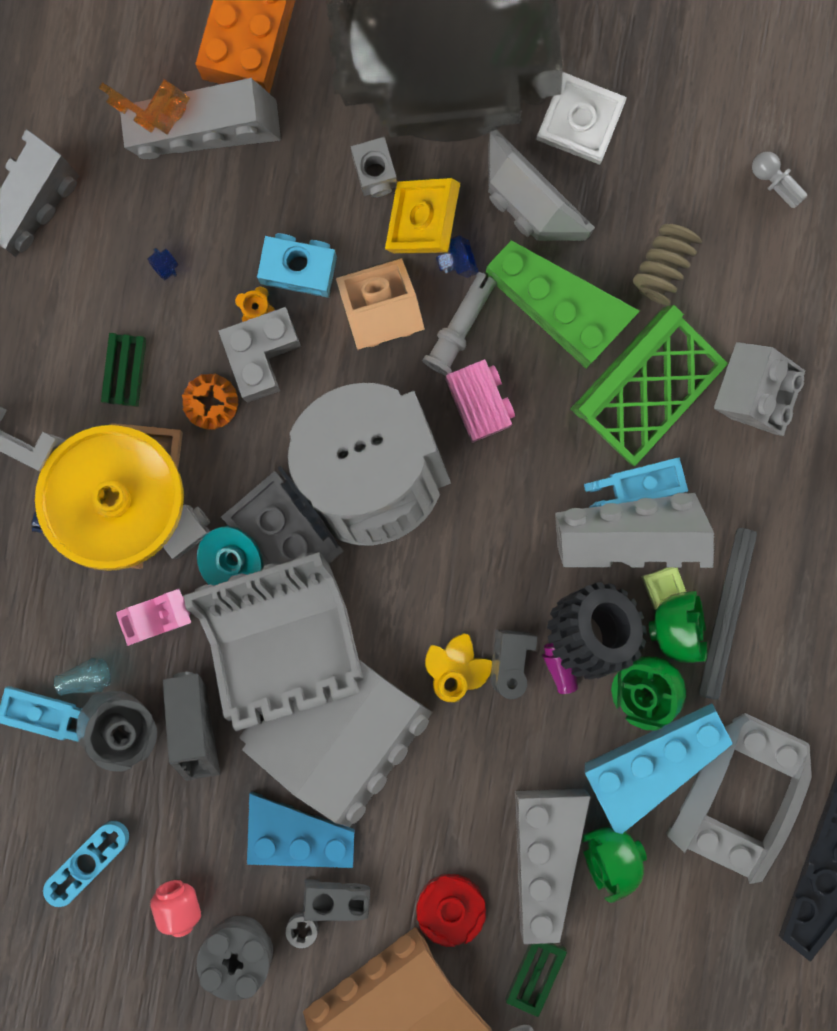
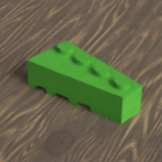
[485,240,640,369]

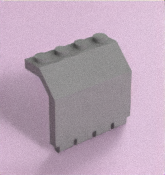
[184,552,363,731]
[239,660,433,827]

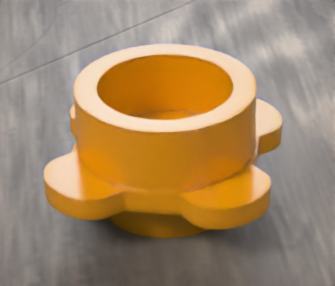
[235,287,275,322]

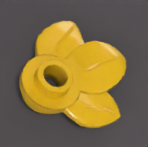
[425,633,492,702]

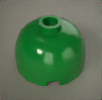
[649,591,707,663]
[611,656,686,731]
[581,827,647,904]

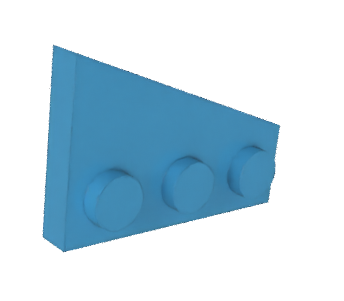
[247,791,355,868]

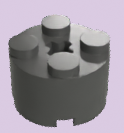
[76,691,157,772]
[197,916,274,1001]

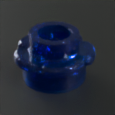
[147,248,179,281]

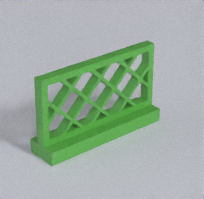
[570,305,728,466]

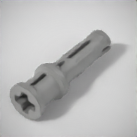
[422,272,497,376]

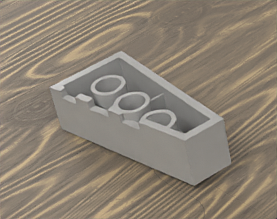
[120,78,281,159]
[555,493,714,568]
[515,789,590,944]

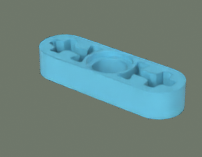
[43,821,129,907]

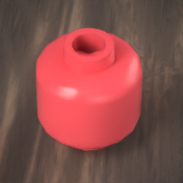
[150,880,201,937]

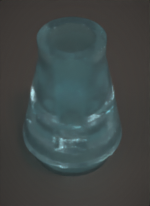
[54,658,111,696]

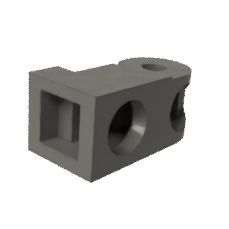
[490,629,537,699]
[303,879,371,921]

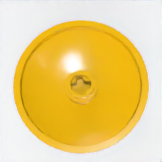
[35,425,184,571]

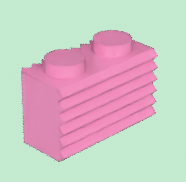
[445,359,515,443]

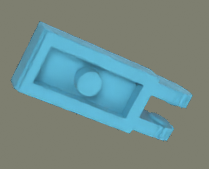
[584,457,688,508]
[0,686,82,742]

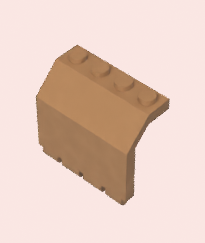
[303,927,492,1031]

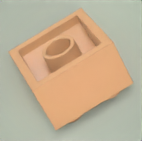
[336,258,425,350]

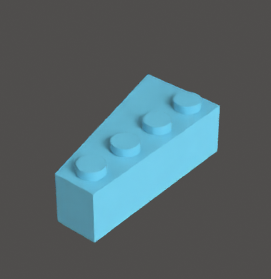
[585,703,733,834]

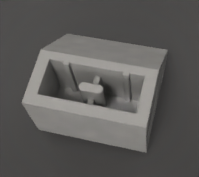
[714,342,806,436]

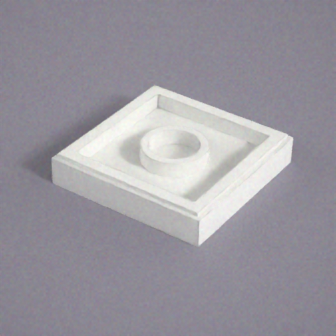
[536,72,627,165]

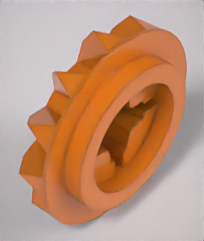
[182,374,238,430]

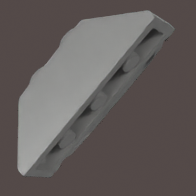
[488,128,595,241]

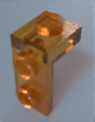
[99,79,190,135]

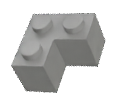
[218,307,301,402]

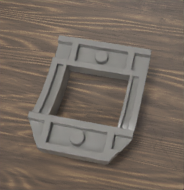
[667,713,812,884]

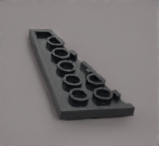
[779,773,837,962]

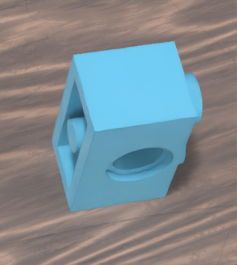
[257,233,337,298]

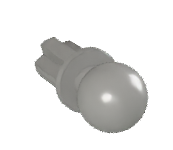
[752,151,807,208]

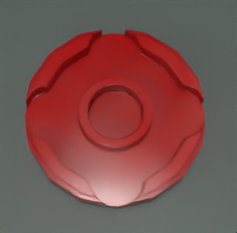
[416,874,486,947]

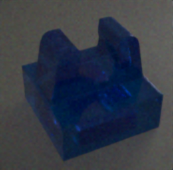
[436,236,479,278]

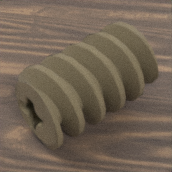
[633,224,702,306]

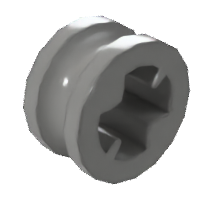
[286,912,319,948]

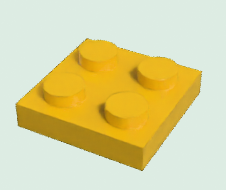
[385,178,460,253]

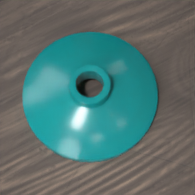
[197,526,263,586]

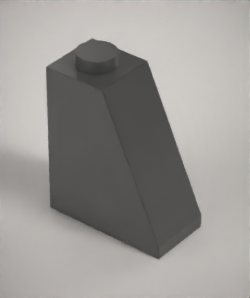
[163,672,220,781]

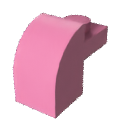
[116,589,191,646]

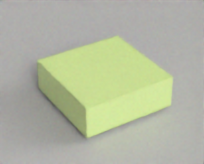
[642,567,686,610]

